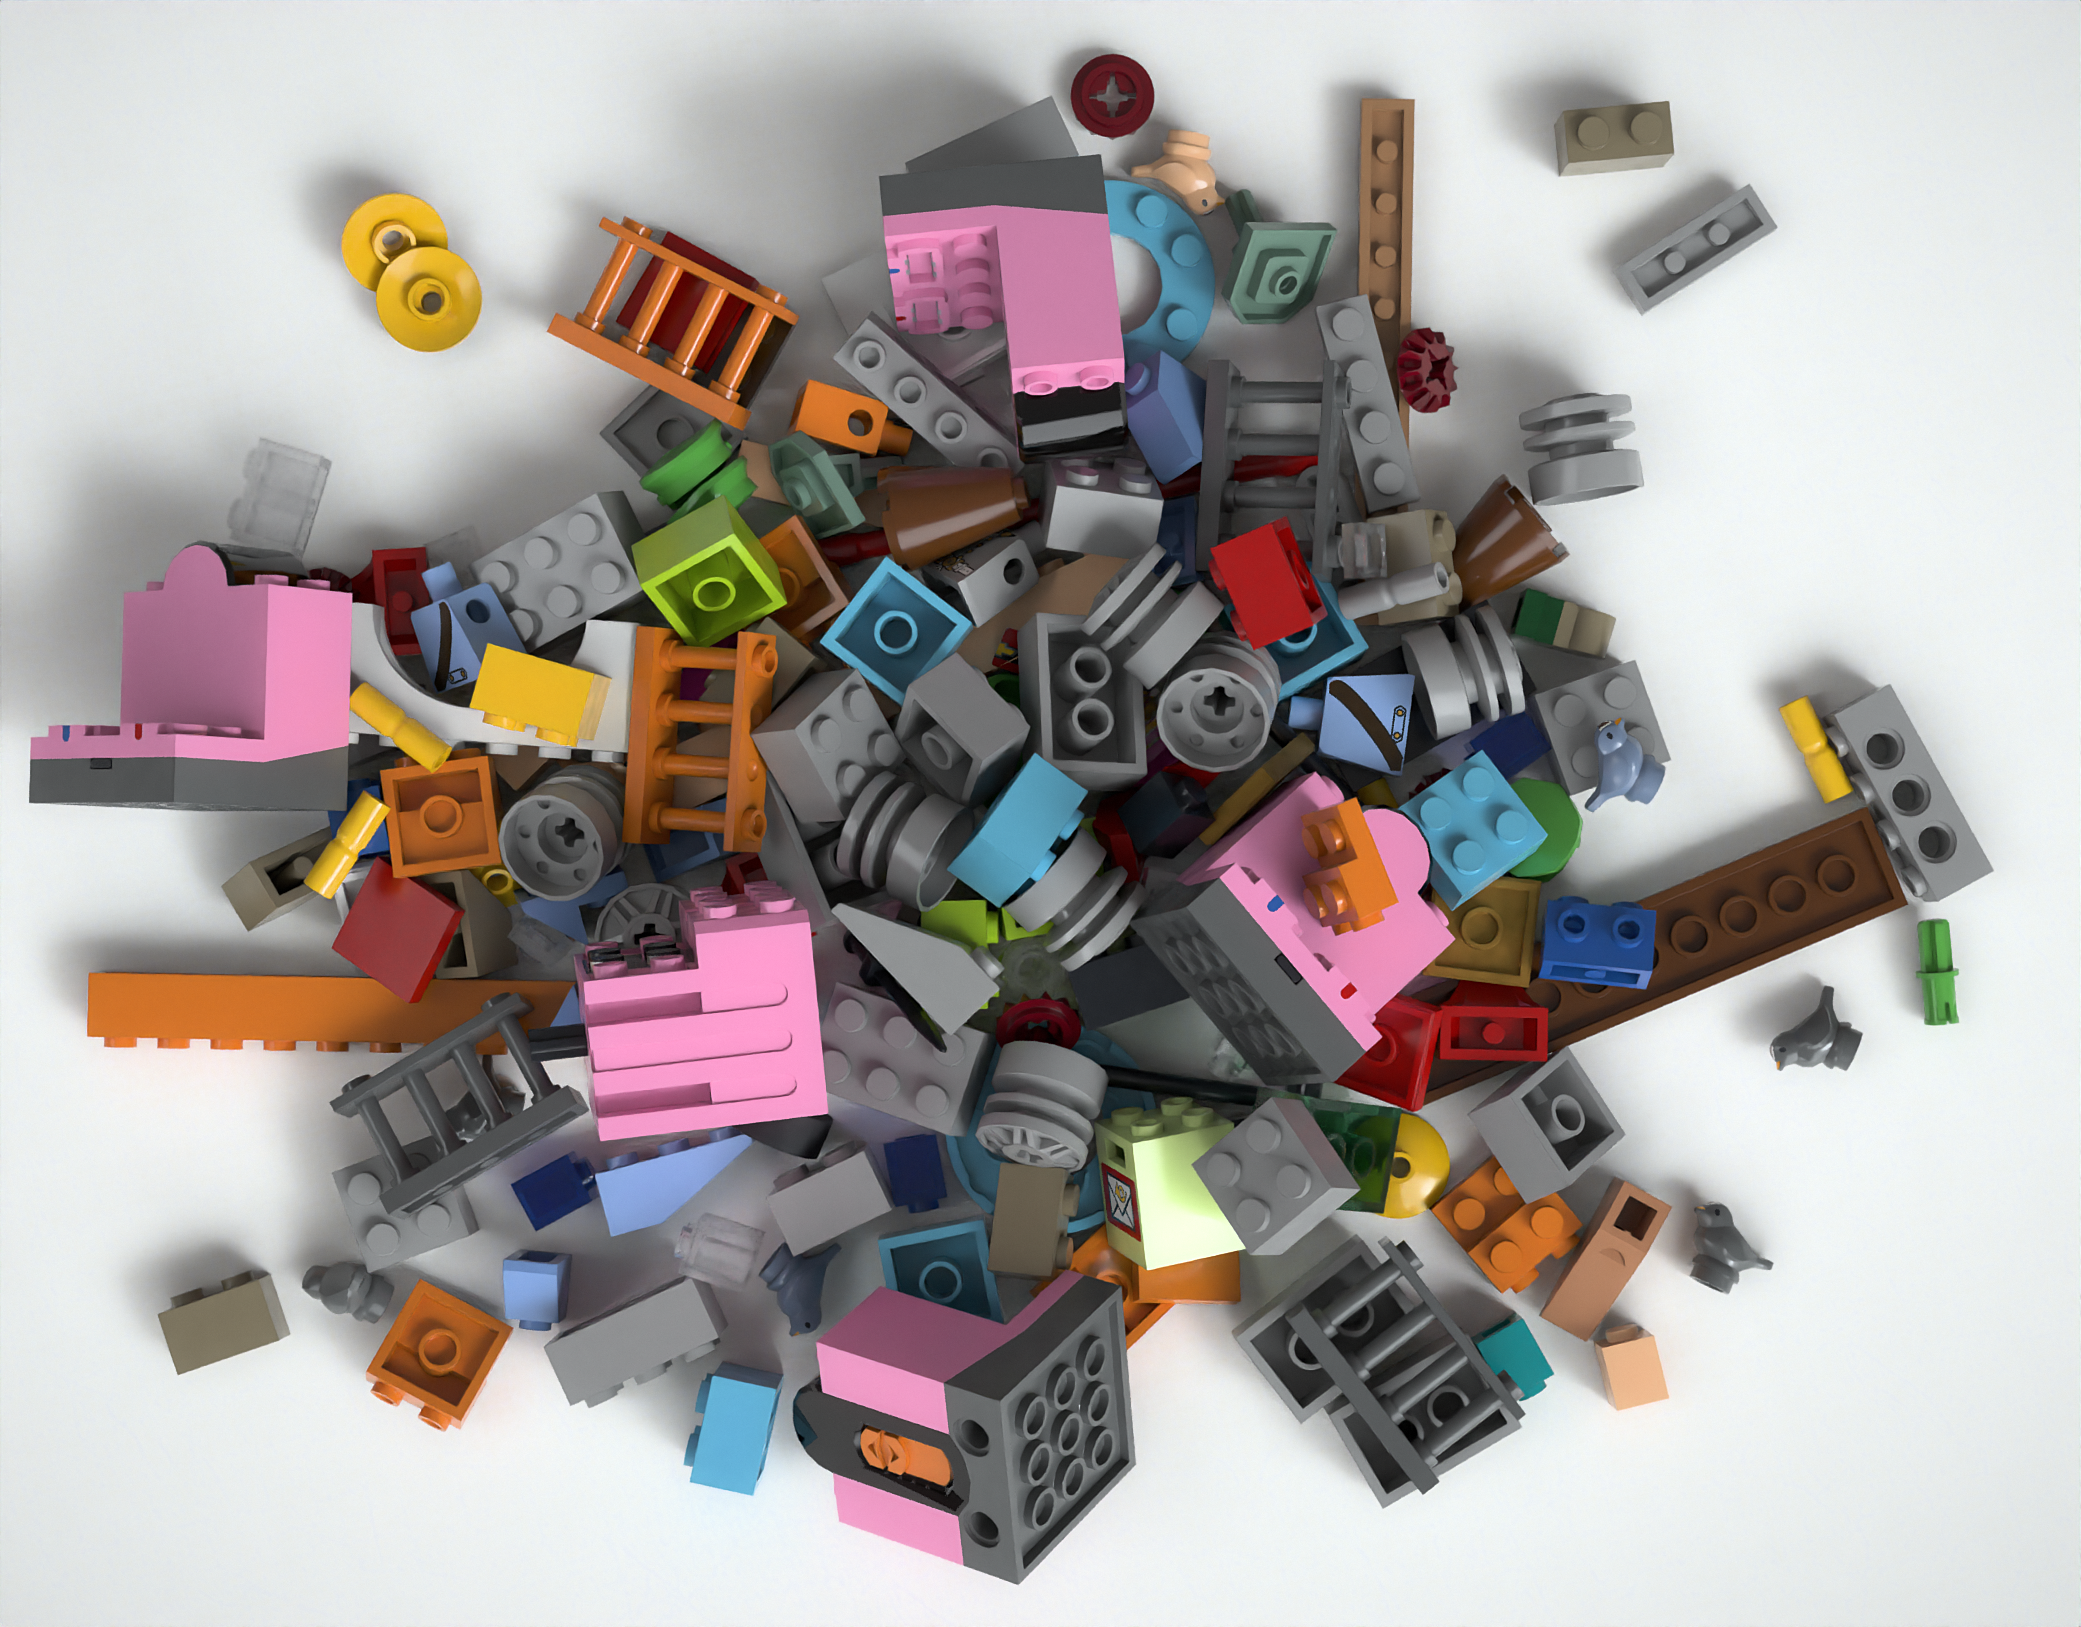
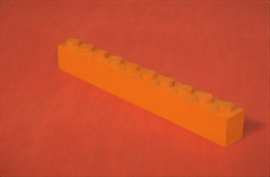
[87,972,577,1055]

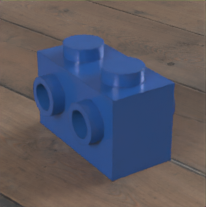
[1538,896,1656,989]

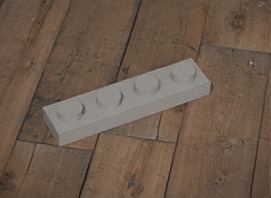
[1314,294,1421,514]

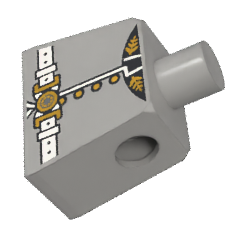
[919,519,1046,628]

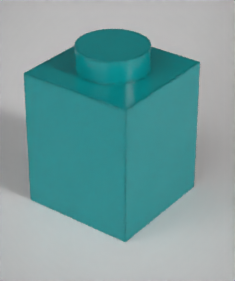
[1470,1312,1554,1401]

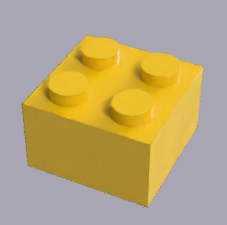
[469,643,612,747]

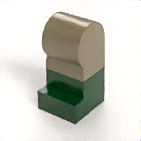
[1509,588,1616,660]

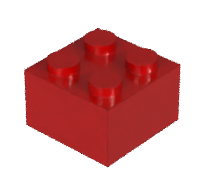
[1208,516,1328,650]

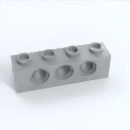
[833,311,1030,476]
[1823,684,1994,902]

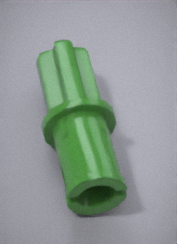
[1915,918,1959,1026]

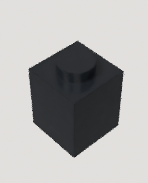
[1117,771,1216,859]

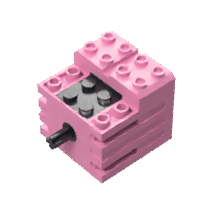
[528,880,828,1141]

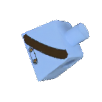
[411,561,527,694]
[1287,674,1415,778]

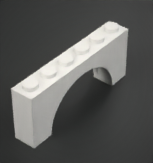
[349,603,646,763]

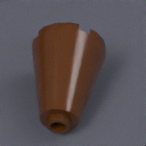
[877,466,1031,572]
[1452,474,1570,613]

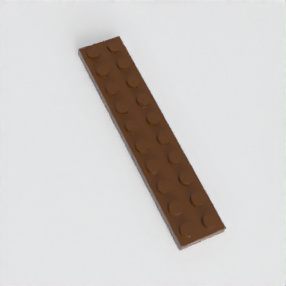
[1408,807,1908,1106]

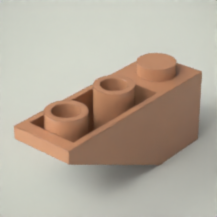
[1539,1176,1672,1342]

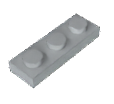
[1613,183,1778,316]

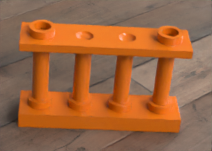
[547,216,800,431]
[622,626,778,852]

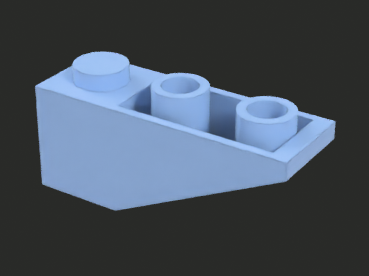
[595,1126,756,1237]

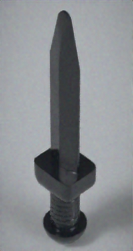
[843,929,947,1053]

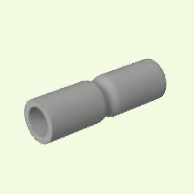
[1338,562,1449,620]

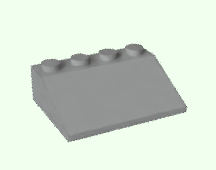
[831,903,1005,1036]

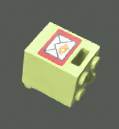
[1094,1097,1246,1270]

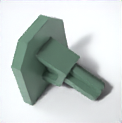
[1221,189,1338,324]
[768,430,905,540]

